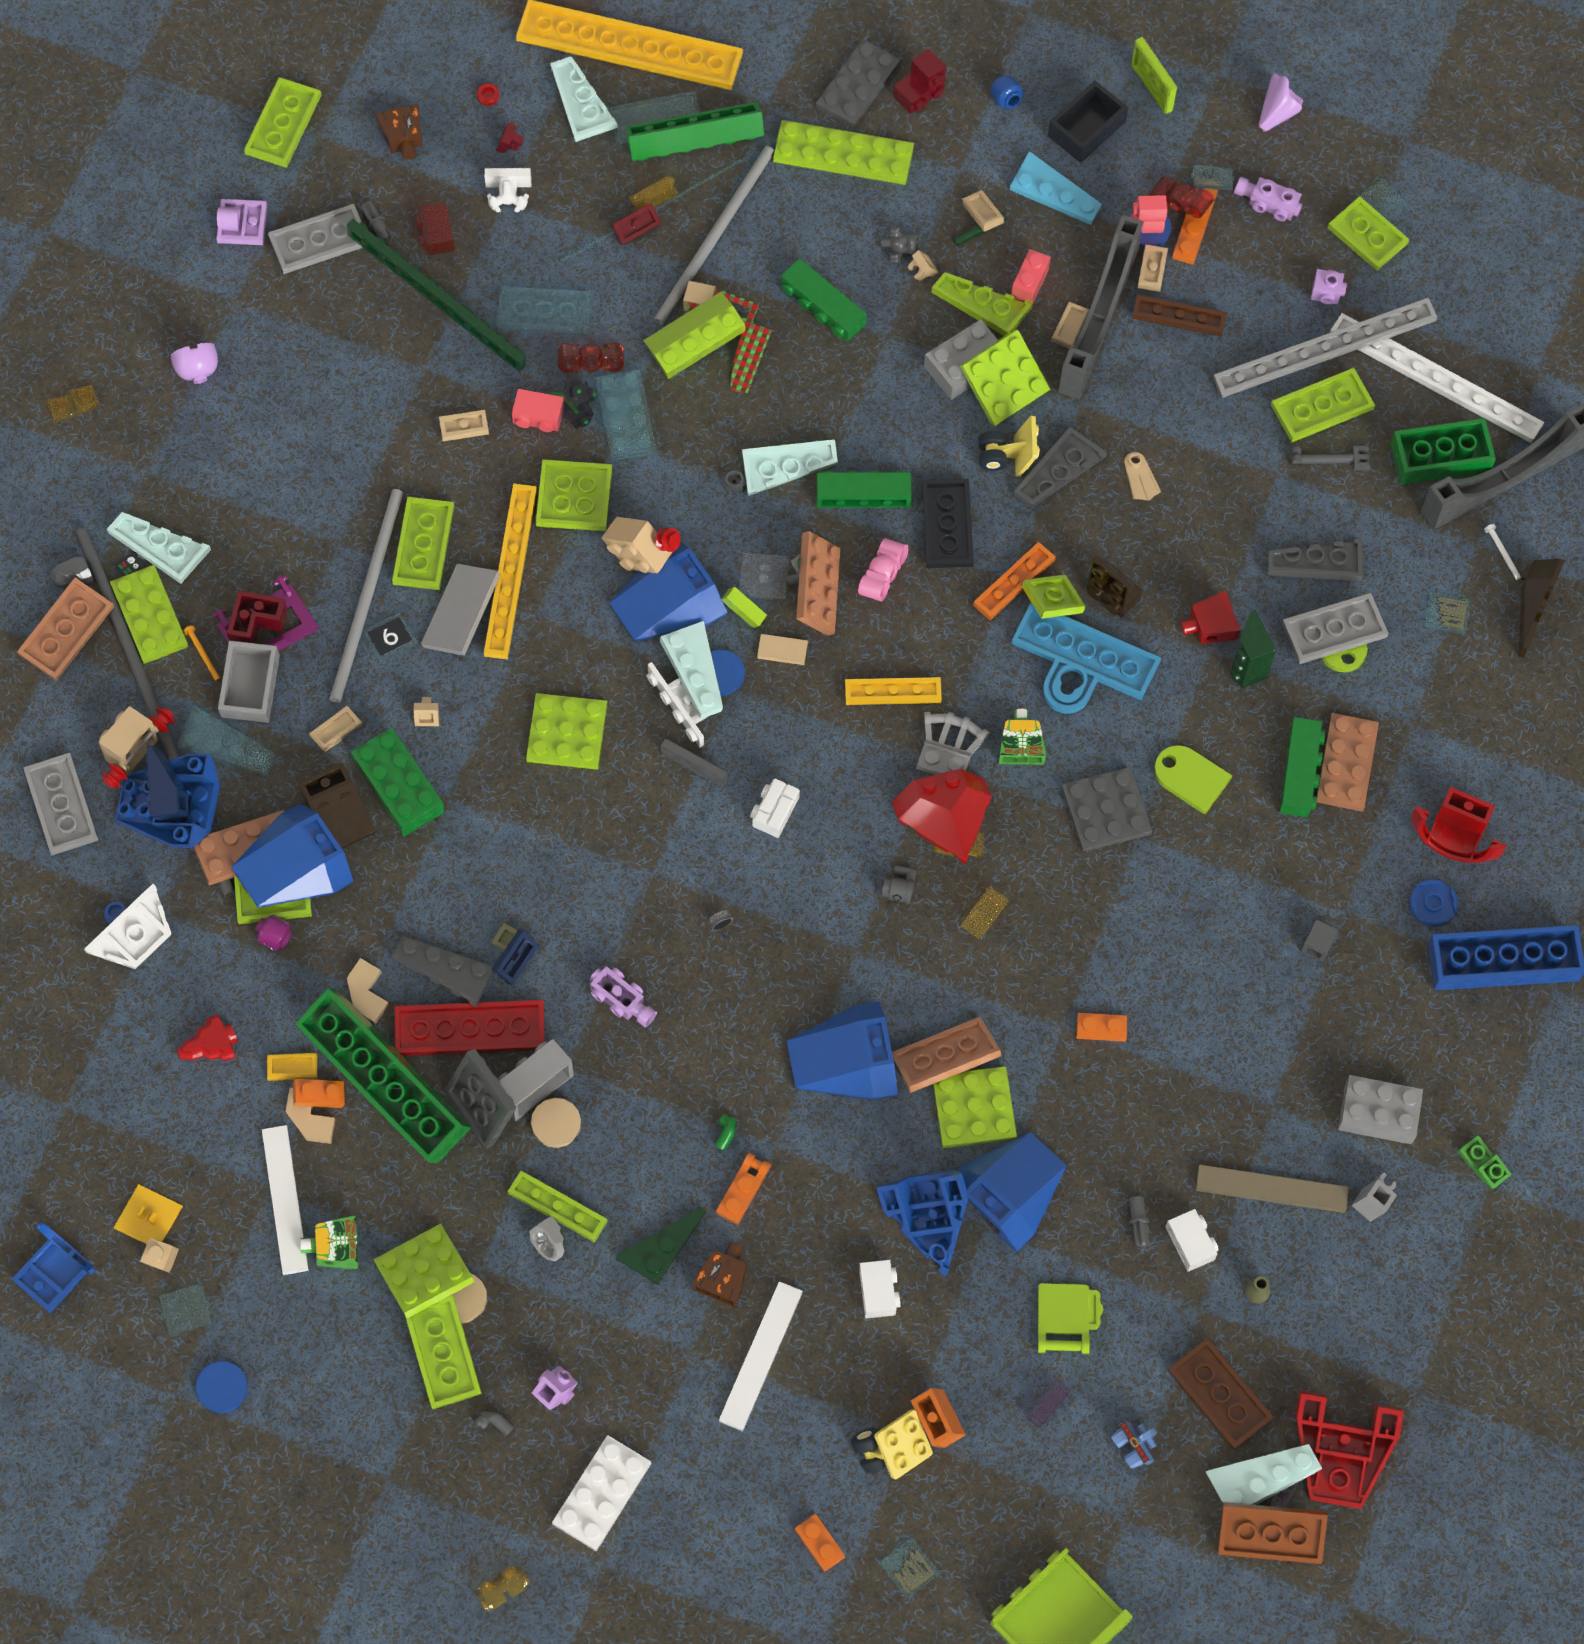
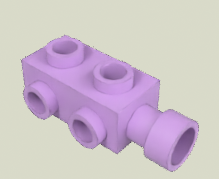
[1234,177,1303,221]
[590,966,657,1027]

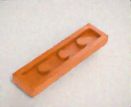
[1172,180,1219,265]
[973,542,1056,621]

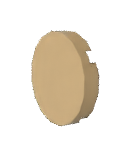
[531,1098,581,1148]
[450,1274,487,1323]

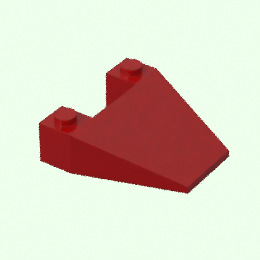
[1295,1390,1404,1509]

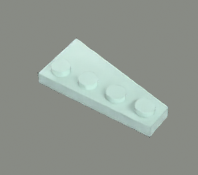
[550,57,618,142]
[742,439,838,496]
[107,512,211,584]
[660,621,723,719]
[1206,1444,1322,1505]

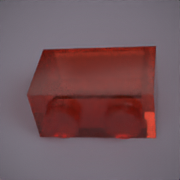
[416,201,455,256]

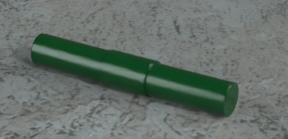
[952,212,1007,247]

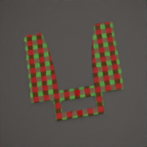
[684,289,772,393]

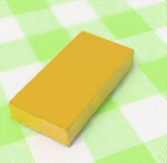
[267,1053,318,1081]

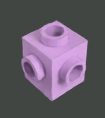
[1311,269,1347,305]
[532,1366,578,1410]

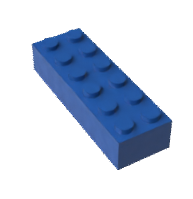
[1427,925,1584,990]

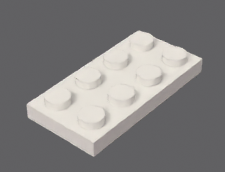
[552,1435,651,1551]

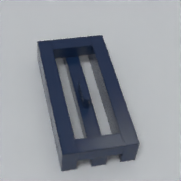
[492,930,539,985]

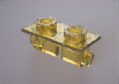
[628,176,679,210]
[475,1566,531,1612]

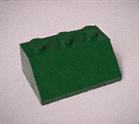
[1230,610,1276,689]

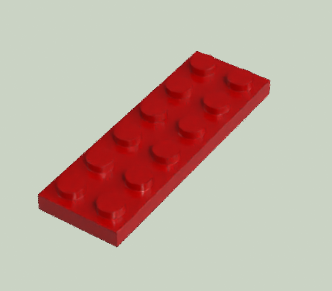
[395,1000,545,1056]

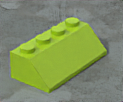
[643,292,746,379]

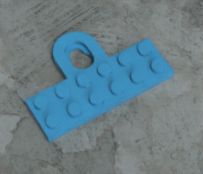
[1011,603,1161,714]

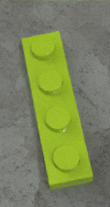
[508,1171,608,1243]

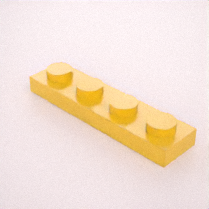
[845,677,942,705]

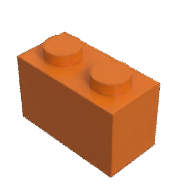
[911,1388,966,1448]

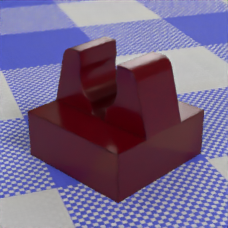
[496,123,524,154]

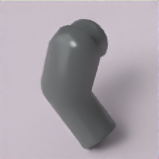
[475,1411,514,1436]

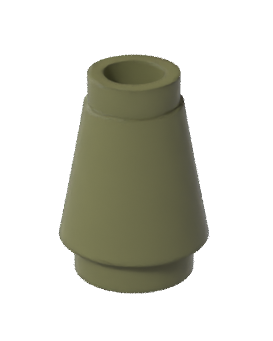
[1245,1276,1271,1304]

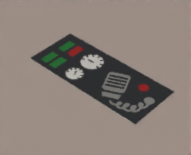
[114,551,149,576]

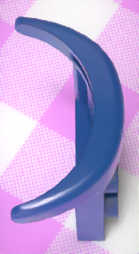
[11,1222,96,1313]

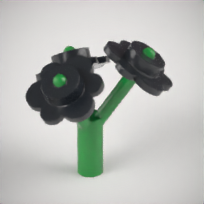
[550,379,596,429]

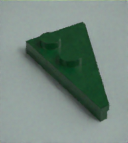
[617,1208,706,1285]

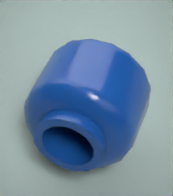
[990,75,1023,109]

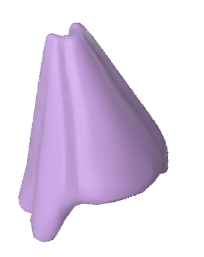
[1259,74,1303,132]

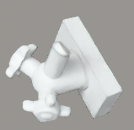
[485,168,531,212]

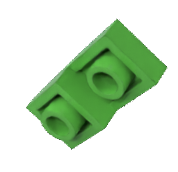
[1457,1135,1512,1190]

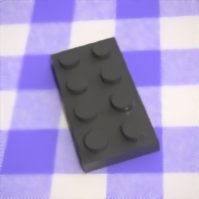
[816,39,901,128]

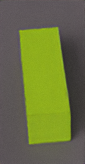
[721,587,767,628]

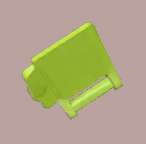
[1038,1283,1104,1354]

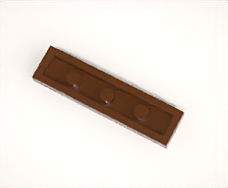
[1132,295,1227,336]

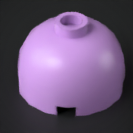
[171,343,218,384]

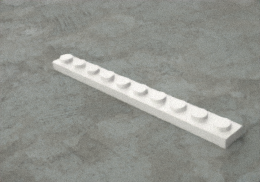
[1330,313,1544,444]

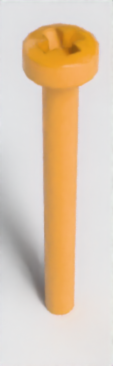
[183,625,221,682]

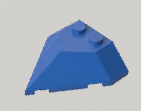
[876,1169,969,1277]

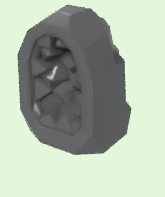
[50,557,94,588]

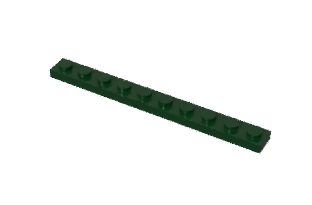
[347,219,526,372]

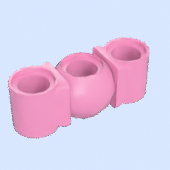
[858,538,908,601]

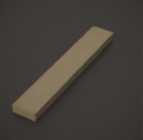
[1196,1165,1348,1213]

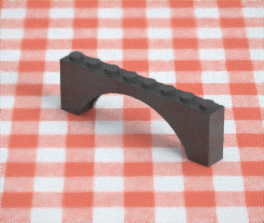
[1058,214,1144,400]
[1421,403,1584,530]

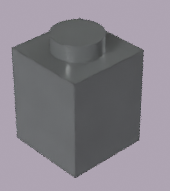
[1301,919,1339,962]

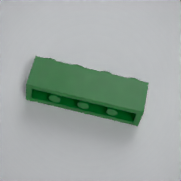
[781,258,867,342]
[817,470,911,508]
[1279,717,1325,817]

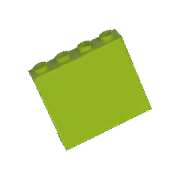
[990,1548,1133,1644]

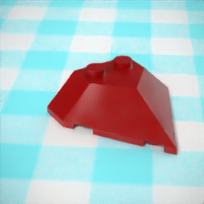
[892,769,991,865]

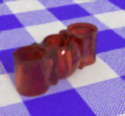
[1149,176,1214,219]
[557,342,625,373]

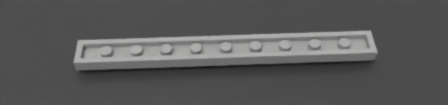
[1213,297,1437,398]

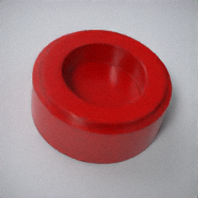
[477,83,500,106]

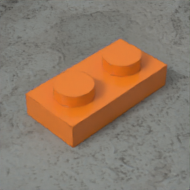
[1076,1013,1127,1042]
[293,1079,345,1108]
[794,1514,845,1572]

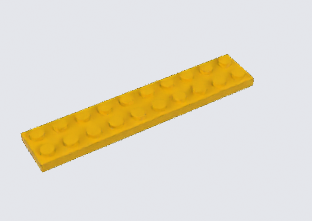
[516,0,743,90]

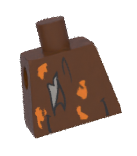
[376,104,422,160]
[692,1243,747,1308]

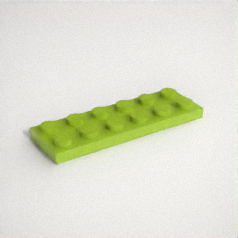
[773,120,914,185]

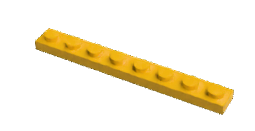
[484,484,537,660]

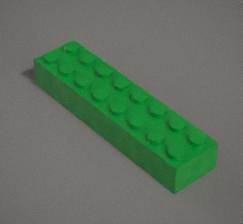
[295,988,472,1164]

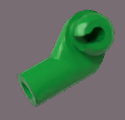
[714,1114,736,1151]

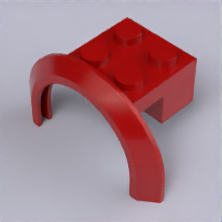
[1411,786,1507,863]

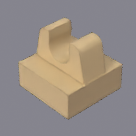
[908,250,939,281]
[414,697,439,726]

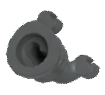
[881,227,920,263]

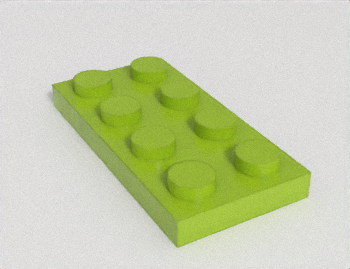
[244,77,321,168]
[1271,368,1375,443]
[392,497,455,590]
[110,565,189,664]
[406,1295,482,1409]

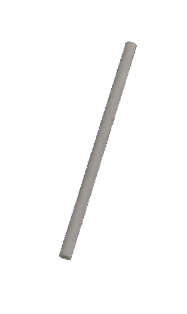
[654,146,775,325]
[329,489,403,703]

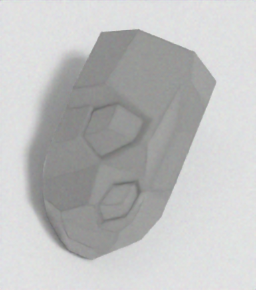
[529,1216,564,1261]

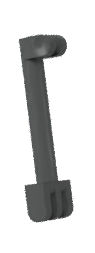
[1290,446,1370,470]

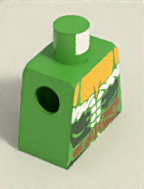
[999,709,1046,765]
[300,1216,358,1269]

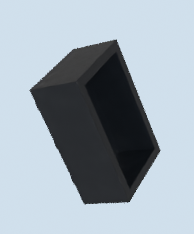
[1047,80,1128,163]

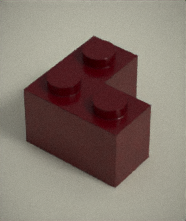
[893,48,946,114]
[227,590,288,644]

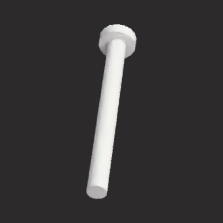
[1484,524,1521,581]

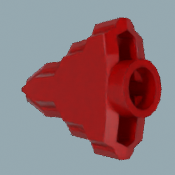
[176,1013,238,1061]

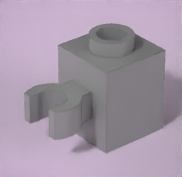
[1352,1173,1397,1222]

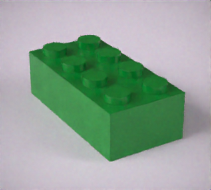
[1390,418,1496,485]
[351,728,445,837]

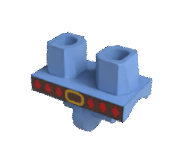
[1111,1420,1157,1469]

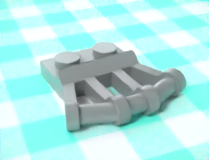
[916,711,990,775]

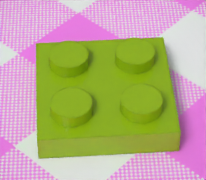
[1022,575,1085,619]

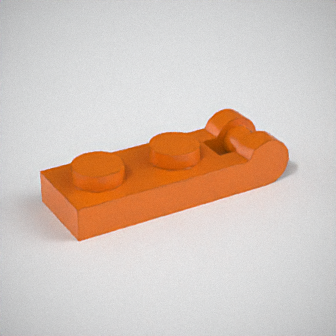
[716,1152,772,1225]

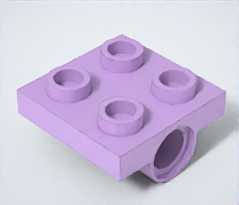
[217,199,267,245]

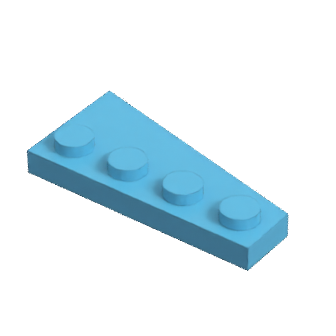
[1010,151,1102,225]

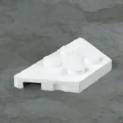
[84,884,171,969]

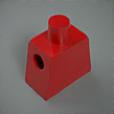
[1180,591,1240,644]

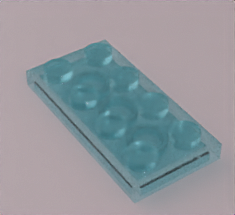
[595,370,657,462]

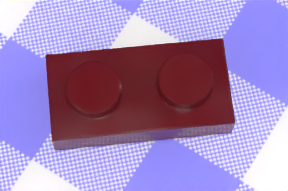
[610,203,661,245]

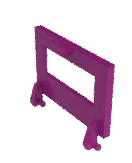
[212,575,319,651]

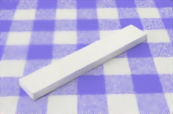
[262,1125,309,1275]
[719,1282,803,1431]

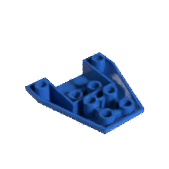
[610,541,727,642]
[114,754,220,848]
[231,803,353,908]
[787,1001,898,1100]
[957,1132,1067,1252]

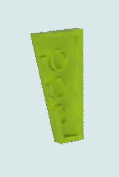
[931,272,1033,336]

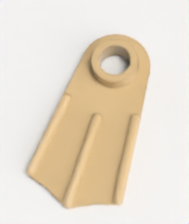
[1125,452,1161,501]

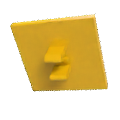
[114,1184,183,1244]

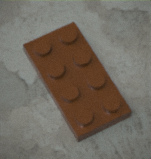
[1168,1338,1274,1451]

